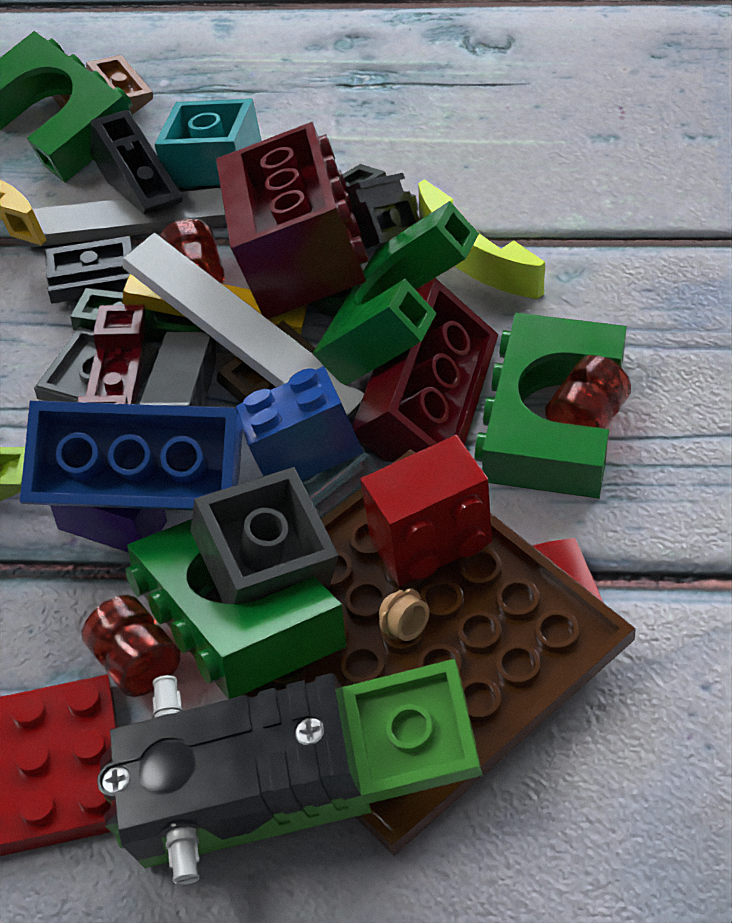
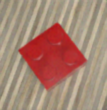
[360,435,492,586]

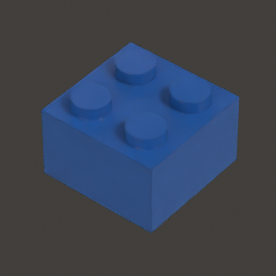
[236,366,364,481]

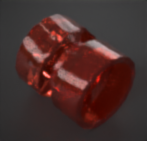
[160,218,225,284]
[545,355,632,429]
[81,595,181,697]

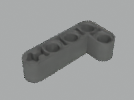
[140,332,216,407]

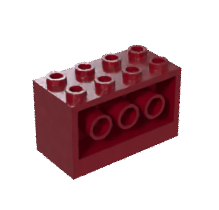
[216,121,369,319]

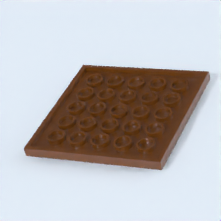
[214,449,636,856]

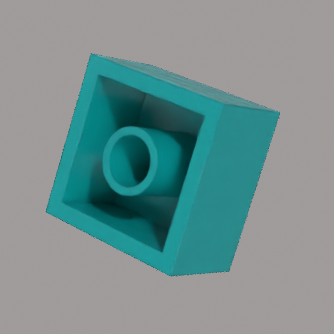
[154,98,262,189]

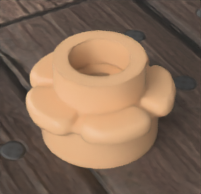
[379,588,429,641]

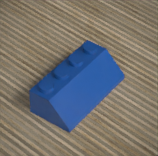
[20,401,243,511]

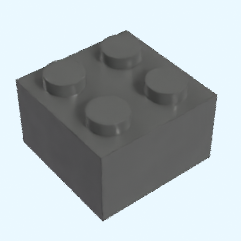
[190,467,339,604]

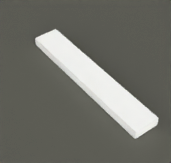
[123,233,364,419]

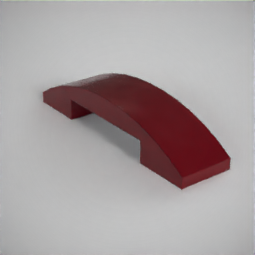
[77,304,146,404]

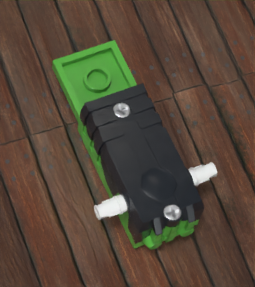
[97,659,483,885]

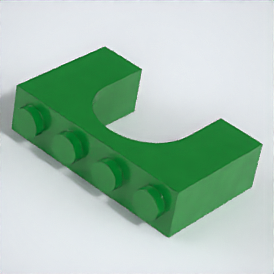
[0,31,134,183]
[313,201,479,385]
[474,312,627,499]
[126,519,346,699]

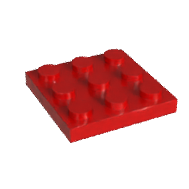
[0,674,118,857]

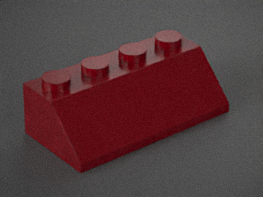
[352,278,499,462]

